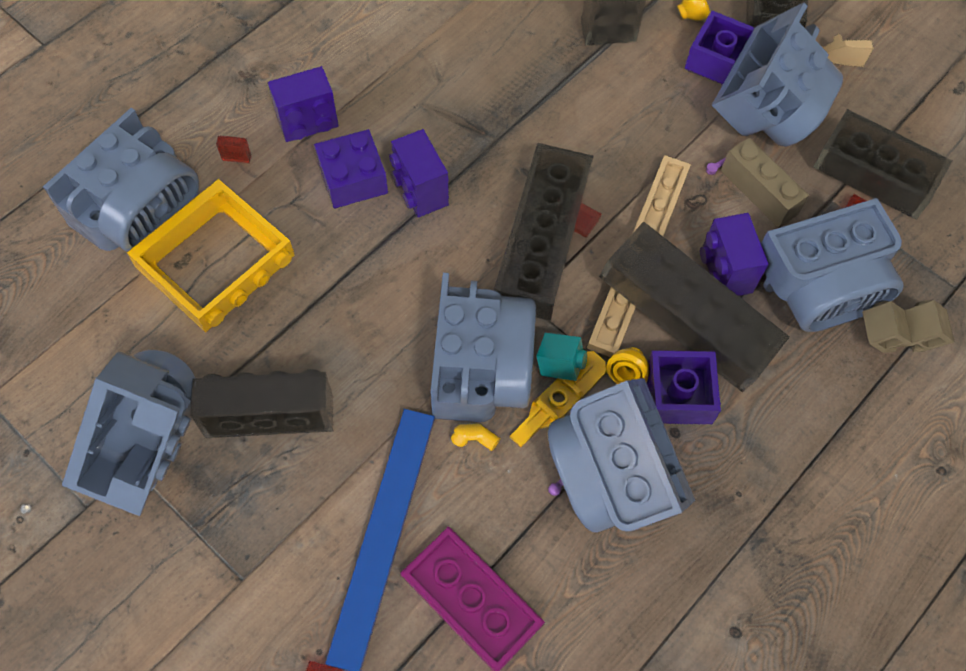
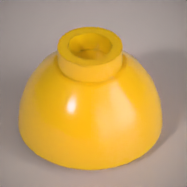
[677,0,710,21]
[606,347,650,384]

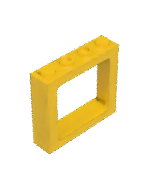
[127,179,295,333]

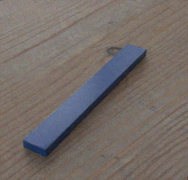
[325,409,435,671]

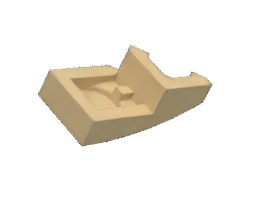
[822,34,873,66]

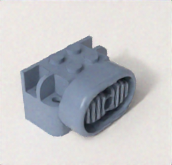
[712,2,843,147]
[43,108,199,252]
[761,198,904,332]
[431,273,536,422]
[62,350,198,516]
[548,378,696,533]

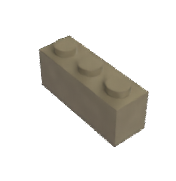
[721,138,809,228]

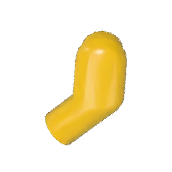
[451,423,501,451]

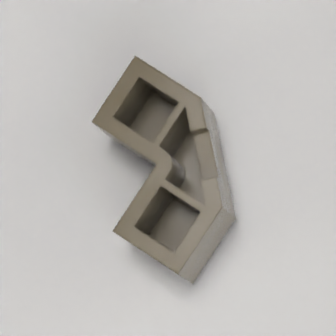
[862,300,955,353]

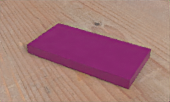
[400,526,545,671]

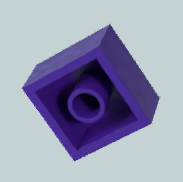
[684,10,755,84]
[267,66,339,142]
[314,129,388,209]
[389,129,449,218]
[700,212,769,300]
[647,350,721,425]

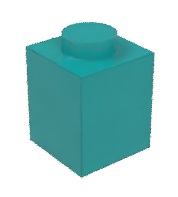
[536,332,587,381]

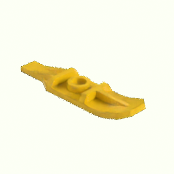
[510,351,606,447]

